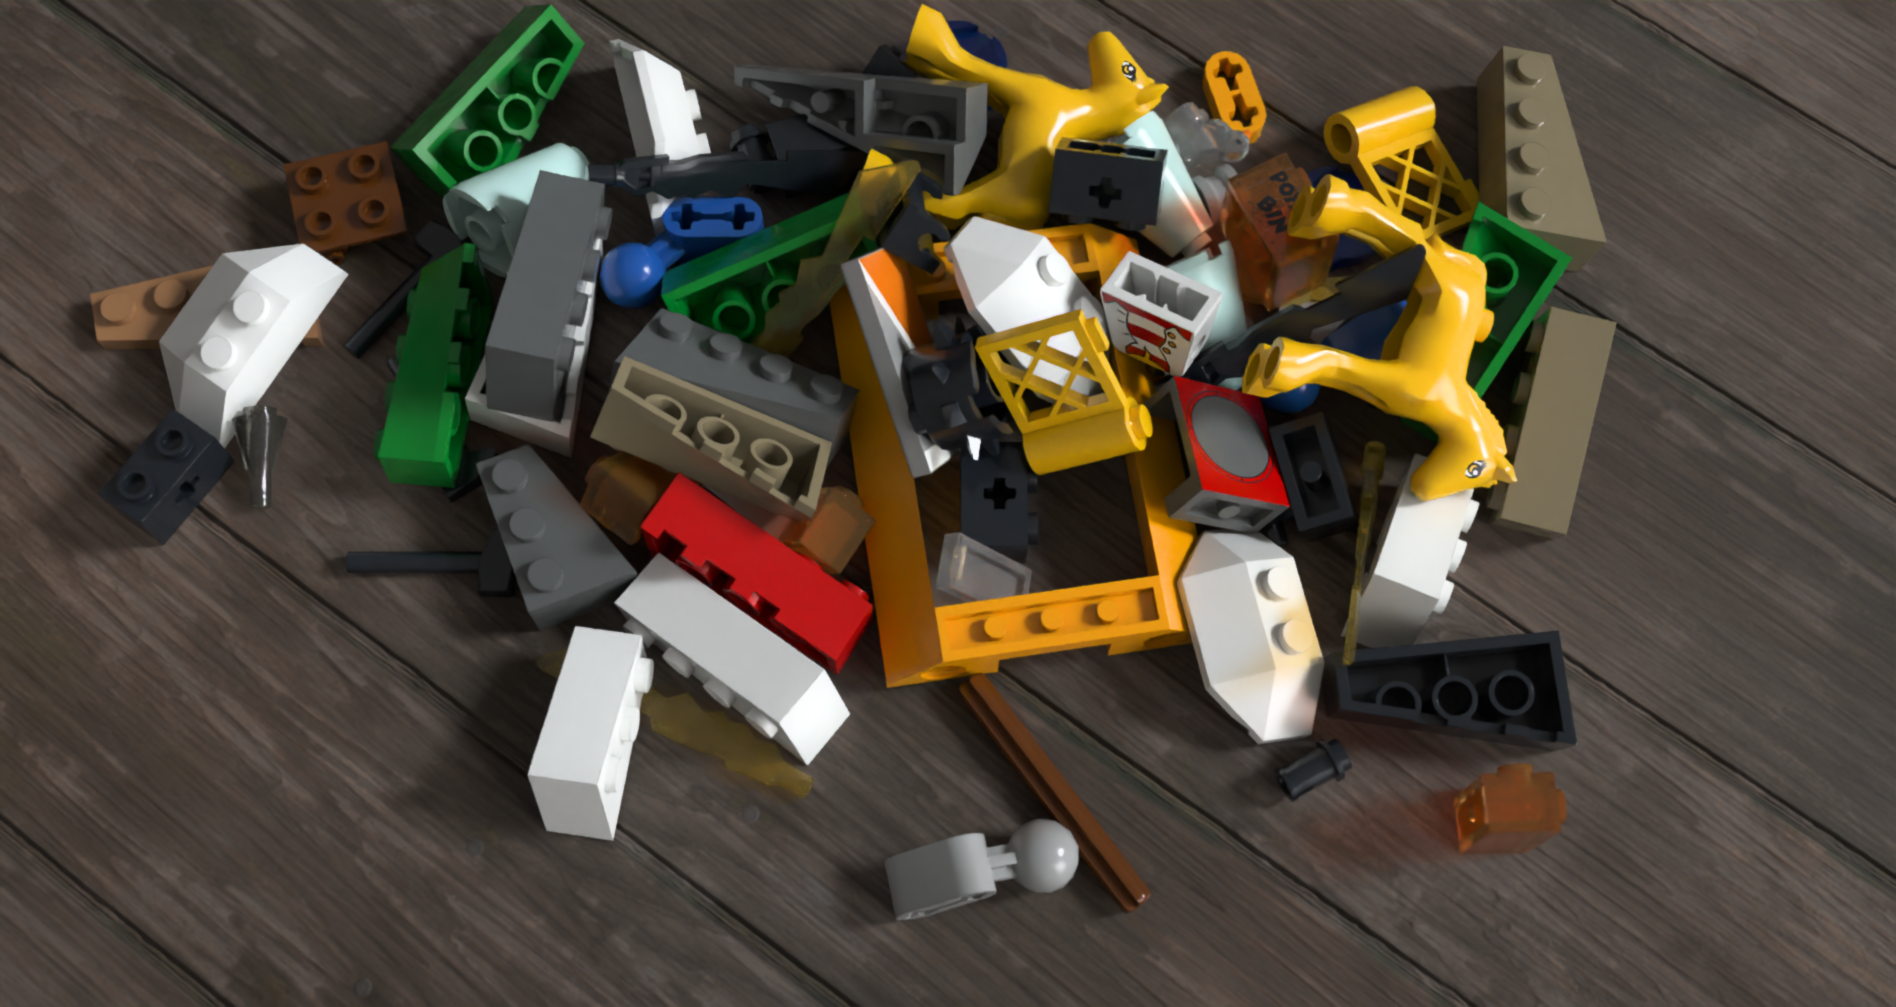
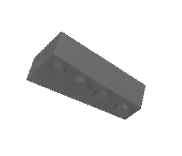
[485,170,612,422]
[608,308,860,469]

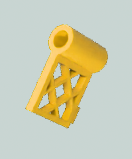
[1323,86,1479,242]
[975,309,1153,475]

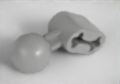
[884,819,1079,920]

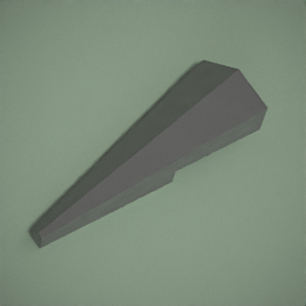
[734,64,988,196]

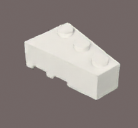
[1341,453,1479,648]
[528,626,654,841]

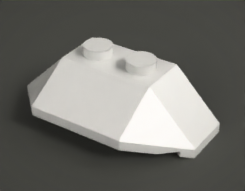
[609,39,711,237]
[943,216,1111,404]
[159,244,348,448]
[1176,529,1324,744]

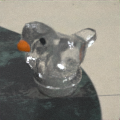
[1164,102,1252,169]

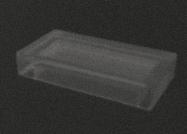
[935,532,1032,603]

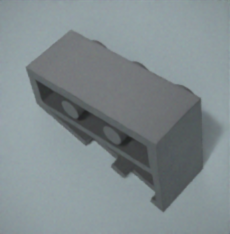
[476,444,638,631]

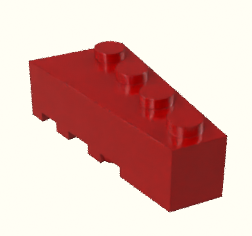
[640,472,874,675]

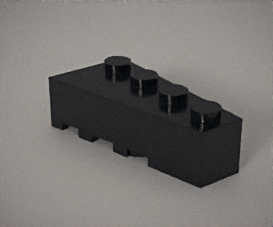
[1321,630,1578,751]

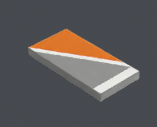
[840,247,960,478]

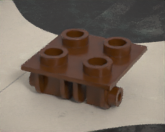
[283,141,408,266]

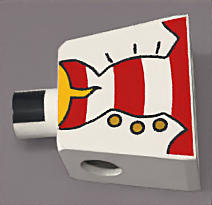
[1100,251,1222,377]

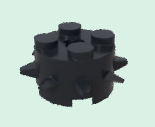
[902,317,1017,462]

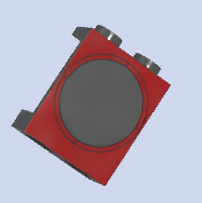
[1144,376,1290,534]

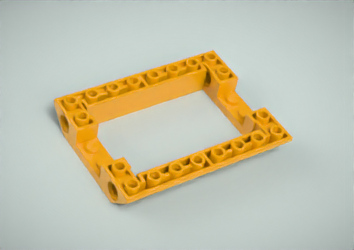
[829,223,1198,688]

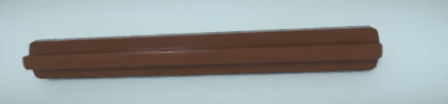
[958,673,1151,914]

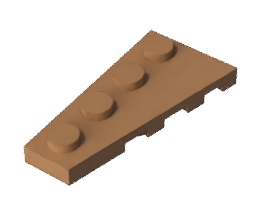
[90,265,324,349]

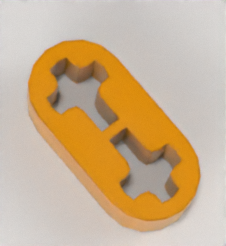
[1202,51,1266,146]

